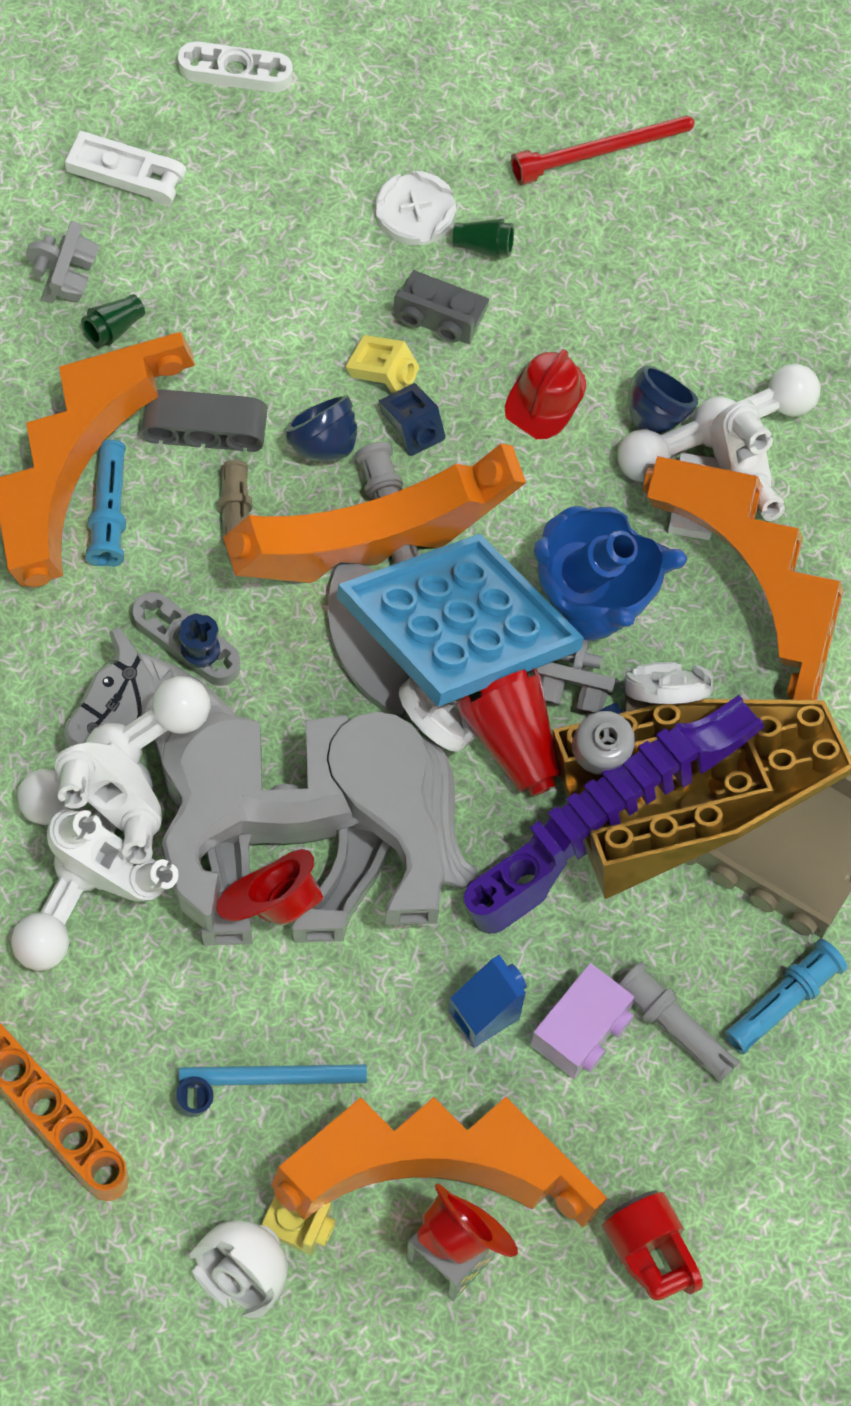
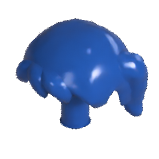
[533,506,687,642]

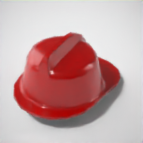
[504,349,587,440]
[216,849,323,925]
[417,1183,518,1264]

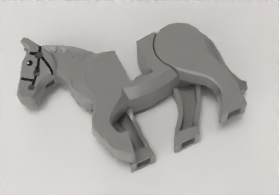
[63,627,477,946]

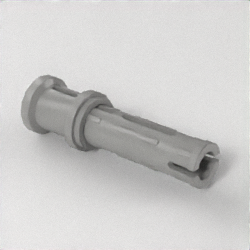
[355,442,419,565]
[619,961,740,1083]

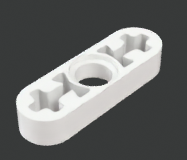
[178,42,293,93]

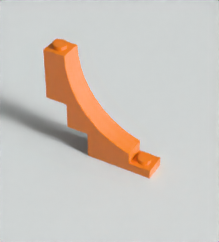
[0,331,195,587]
[223,443,526,583]
[643,456,844,700]
[271,1097,607,1228]

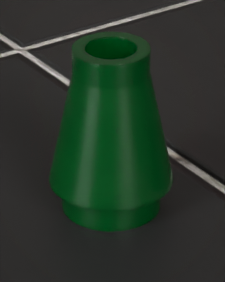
[452,218,514,259]
[81,294,145,347]

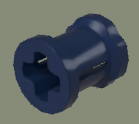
[179,613,220,668]

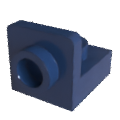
[379,383,446,456]

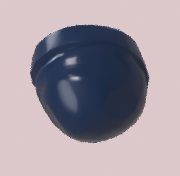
[628,365,698,435]
[285,395,357,462]

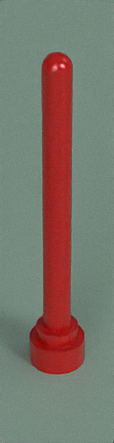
[511,116,695,186]

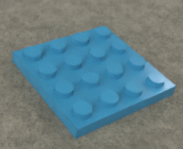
[337,534,584,707]

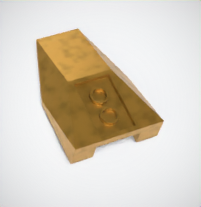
[553,699,851,899]

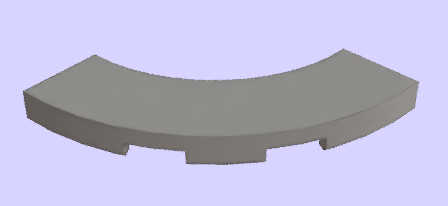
[328,562,410,718]

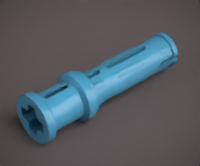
[85,439,126,567]
[724,938,848,1055]

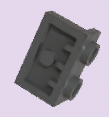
[393,270,489,345]

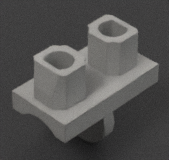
[26,220,100,304]
[536,639,616,713]

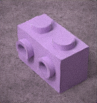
[530,963,635,1079]

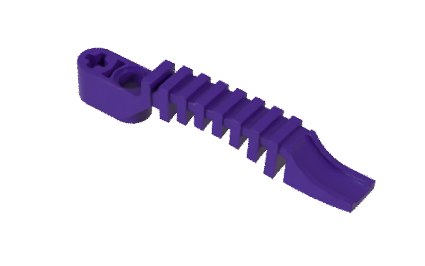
[464,695,764,934]

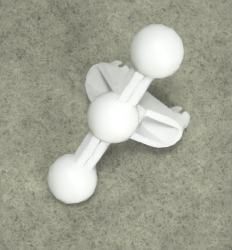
[617,363,821,521]
[16,676,211,864]
[11,761,179,971]

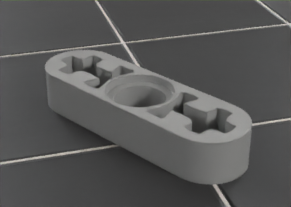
[133,592,240,686]

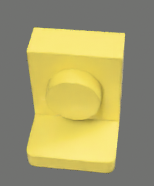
[345,335,419,394]
[261,1196,336,1256]

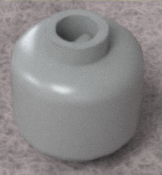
[572,711,635,775]

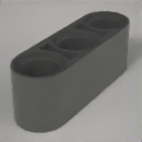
[141,389,268,452]

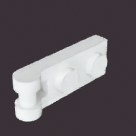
[65,130,187,206]

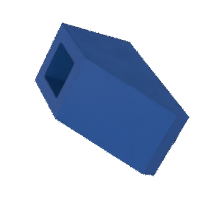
[448,955,527,1048]

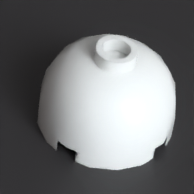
[190,1220,288,1319]

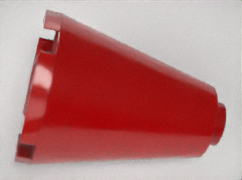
[456,668,561,797]

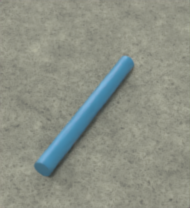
[179,1064,367,1086]

